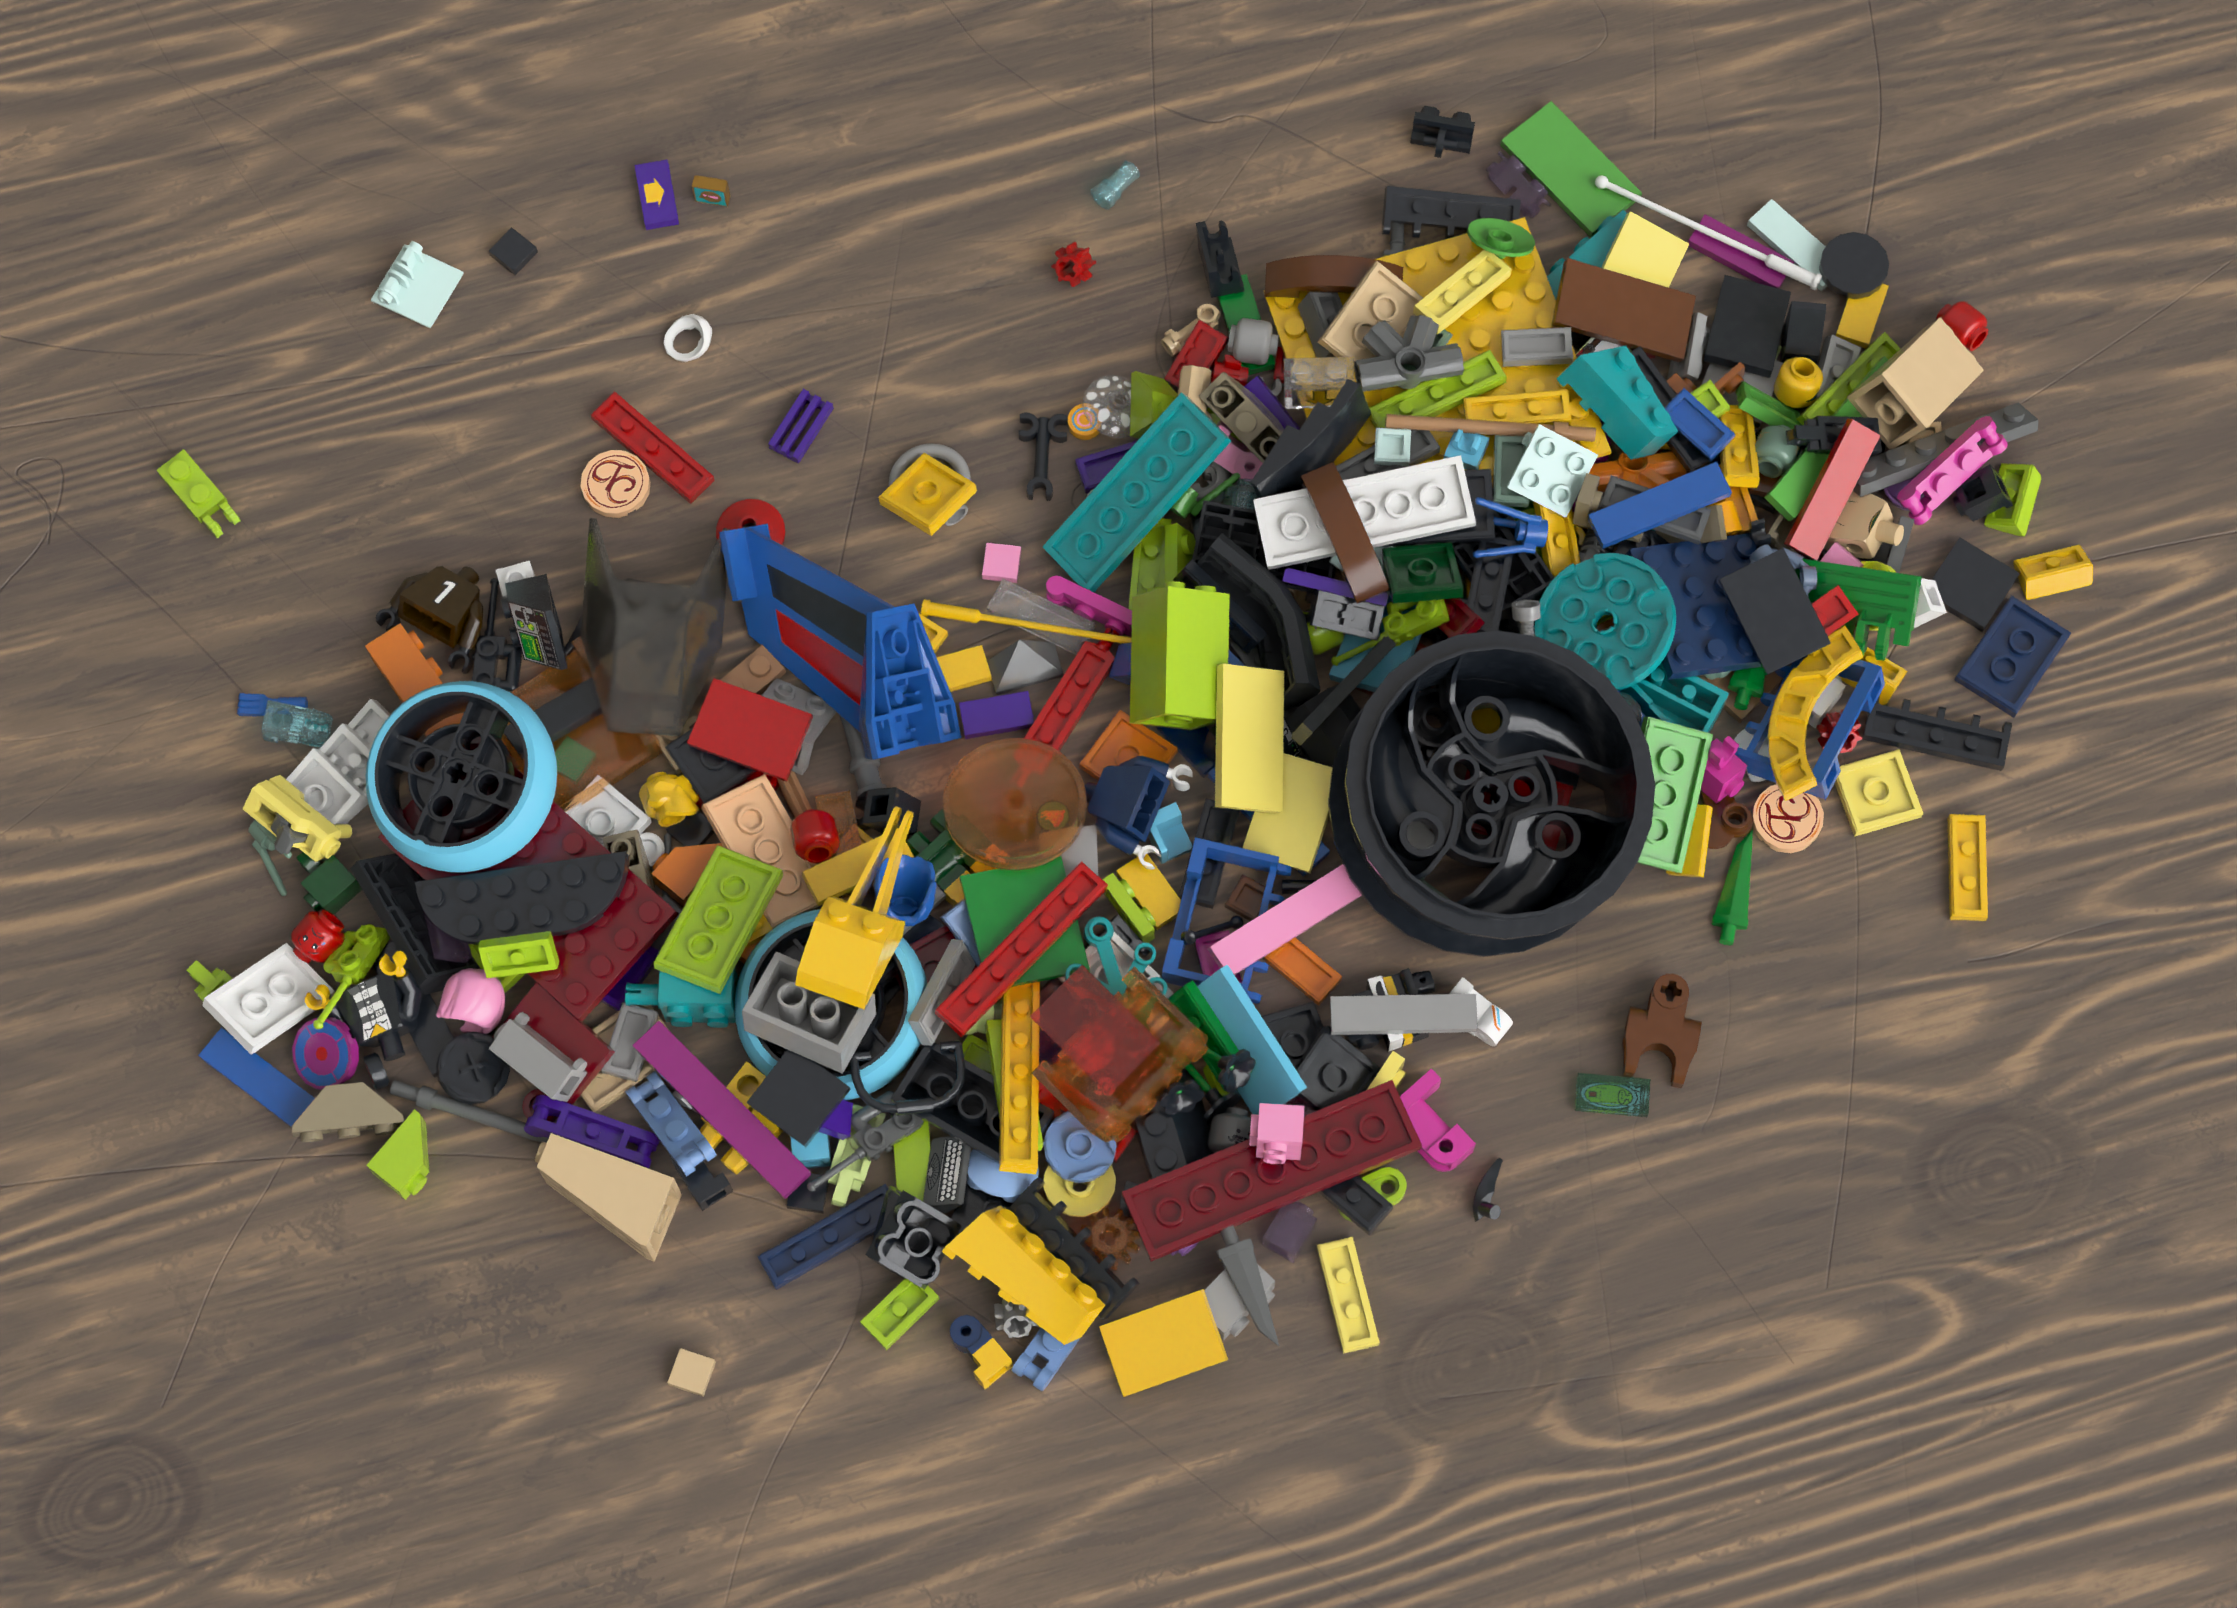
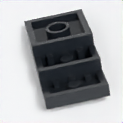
[1251,379,1371,498]

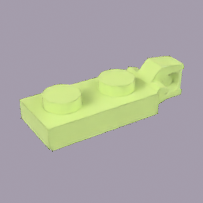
[828,1104,886,1208]

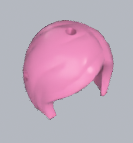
[436,968,505,1034]

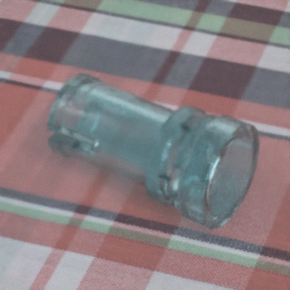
[1091,160,1140,210]

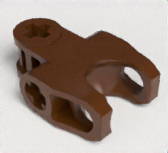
[1622,974,1702,1088]

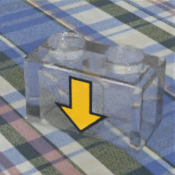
[1284,357,1354,409]

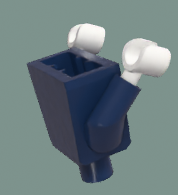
[1082,756,1193,870]

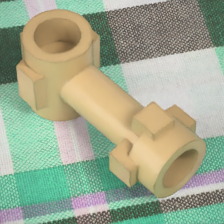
[1161,304,1220,357]

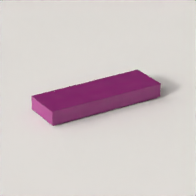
[1688,214,1794,289]

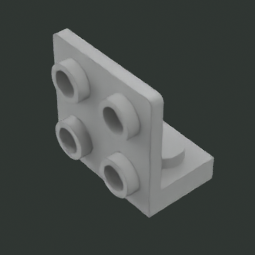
[762,679,836,775]

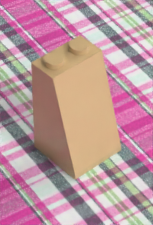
[1847,317,1984,449]
[535,1133,682,1262]

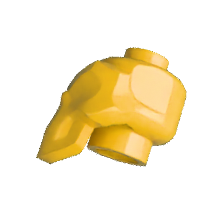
[639,772,699,827]

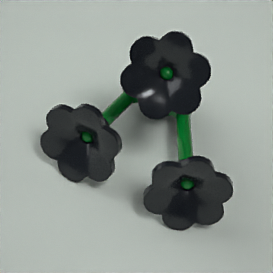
[1155,1030,1256,1124]

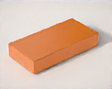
[1264,937,1342,1006]

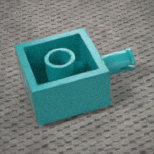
[625,968,739,1028]

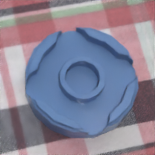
[1043,1109,1117,1183]

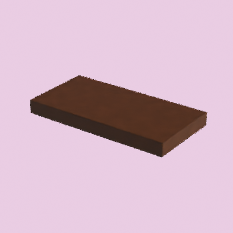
[1552,258,1696,363]

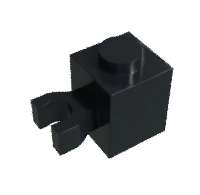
[852,787,921,835]

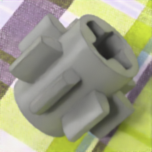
[994,1299,1039,1338]

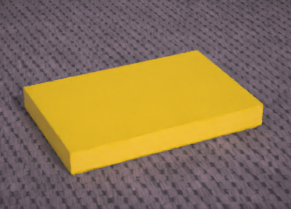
[1099,1289,1228,1397]

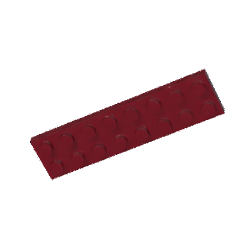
[1122,1080,1422,1262]

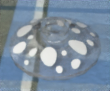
[1082,375,1131,438]

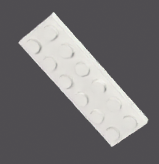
[1253,455,1476,570]

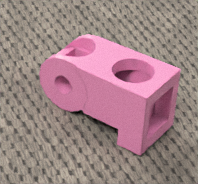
[1214,419,1263,481]

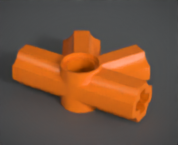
[1589,451,1687,492]

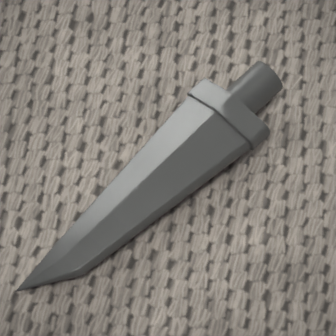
[1216,1226,1279,1346]

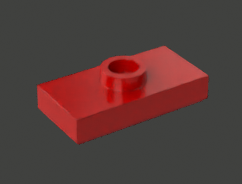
[1164,320,1229,388]

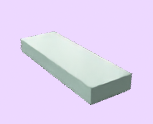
[1747,199,1827,291]

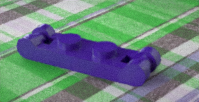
[524,1095,660,1169]

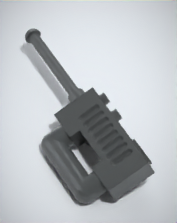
[807,1091,924,1191]

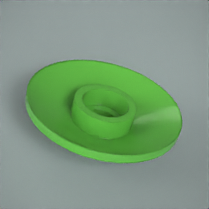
[1467,218,1535,259]

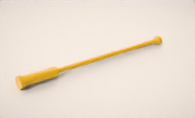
[921,599,1131,644]

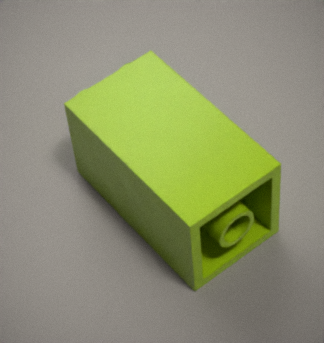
[1130,582,1230,730]

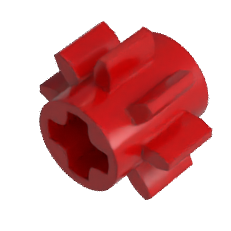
[1051,242,1096,287]
[1210,354,1249,386]
[1816,709,1862,753]

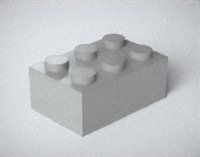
[742,952,876,1074]

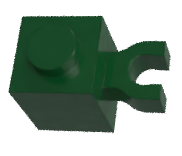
[296,852,362,914]

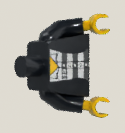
[305,951,422,1061]

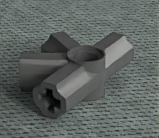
[1354,315,1464,392]

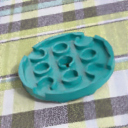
[1535,553,1676,691]

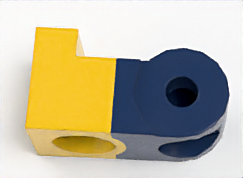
[950,1315,1013,1390]

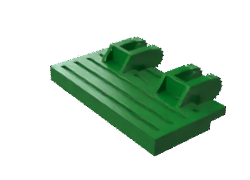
[1795,559,1922,661]

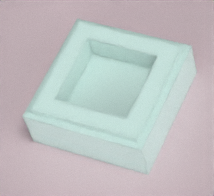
[1374,428,1411,467]

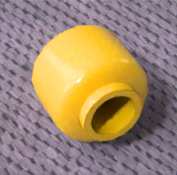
[1774,357,1823,408]

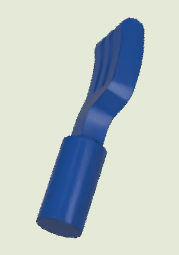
[237,693,308,716]

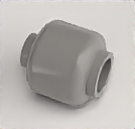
[1228,318,1279,365]

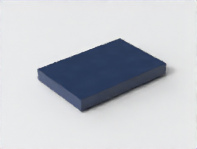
[1954,595,2071,718]

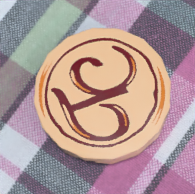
[580,450,651,518]
[1752,784,1824,853]

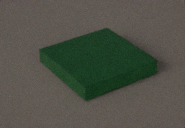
[1381,542,1463,604]

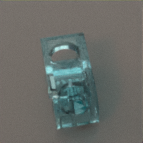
[261,700,333,747]

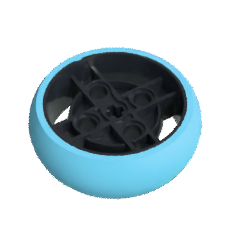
[366,681,557,872]
[735,909,928,1100]

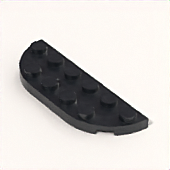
[415,851,629,945]

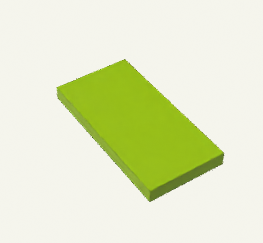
[654,845,783,994]

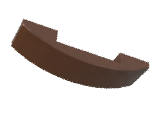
[1265,255,1403,298]
[1301,462,1390,604]

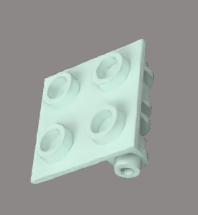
[371,241,464,329]
[1507,424,1598,517]

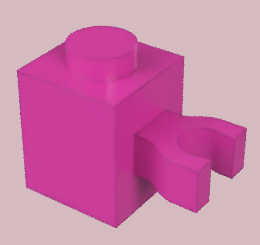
[1701,736,1748,804]

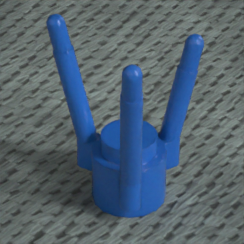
[1473,497,1548,558]

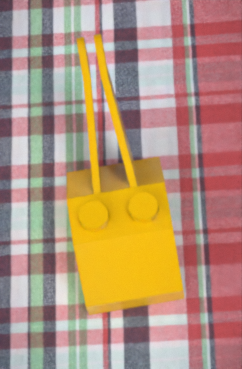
[795,806,914,1009]

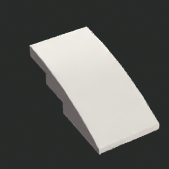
[286,699,419,824]

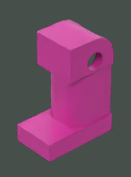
[1400,1068,1476,1172]

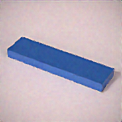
[1588,462,1732,549]
[198,1027,315,1128]

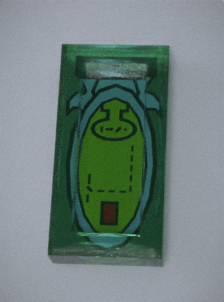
[1575,1073,1651,1117]

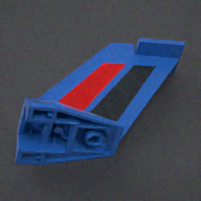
[719,524,961,760]

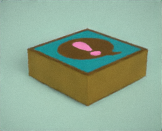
[692,175,731,207]

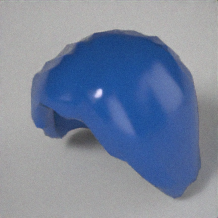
[874,854,937,926]

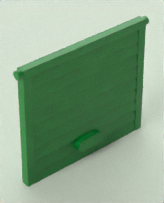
[959,854,1090,987]

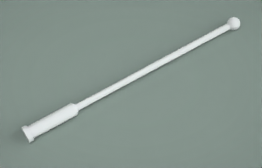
[1595,175,1822,291]

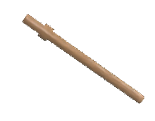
[1385,414,1596,442]

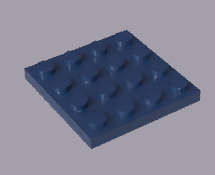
[1625,533,1761,680]

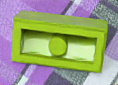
[1984,463,2041,537]

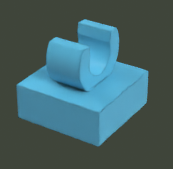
[1444,429,1489,470]

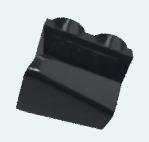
[865,1185,962,1290]

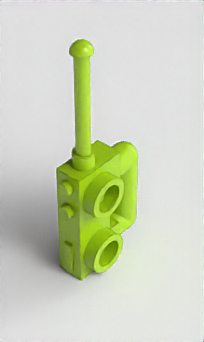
[1331,599,1450,666]
[313,924,390,1029]

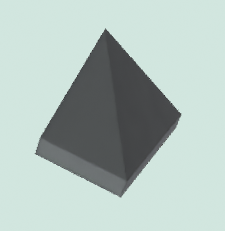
[987,639,1064,695]

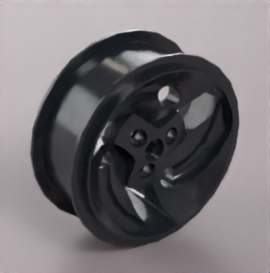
[1328,631,1655,957]

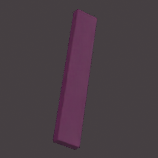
[632,1021,811,1200]

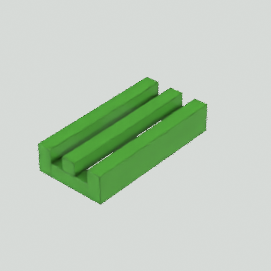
[1735,381,1802,429]

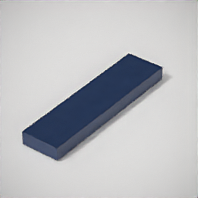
[757,1184,888,1290]

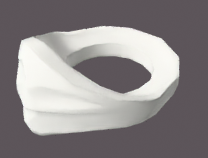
[664,314,712,362]

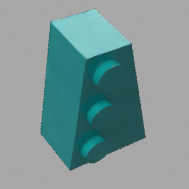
[1556,346,1678,460]
[1620,662,1729,733]

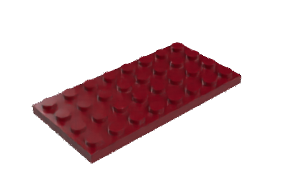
[378,737,679,1022]

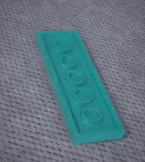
[1042,392,1232,592]

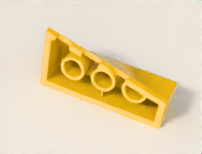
[942,1206,1105,1345]

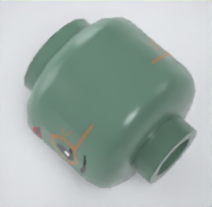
[1755,425,1801,478]

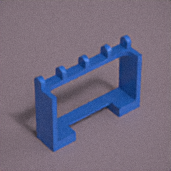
[1735,655,1885,800]
[1162,837,1292,1004]

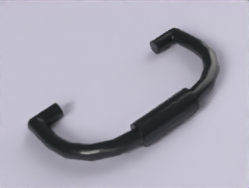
[849,1040,965,1116]

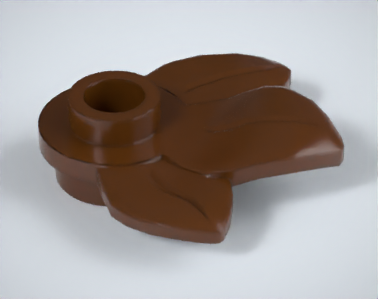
[1701,790,1753,849]

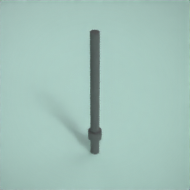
[390,1080,549,1143]

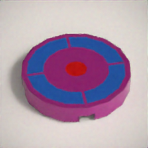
[292,1017,359,1089]

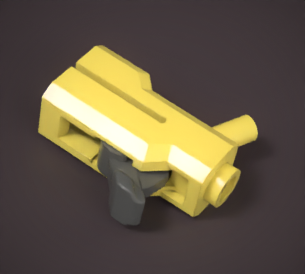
[243,775,352,862]

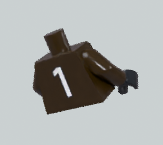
[376,566,483,674]

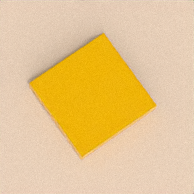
[878,453,977,536]

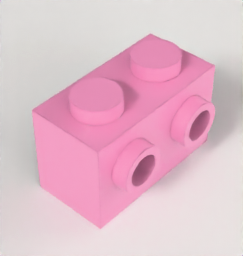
[1249,1103,1304,1164]

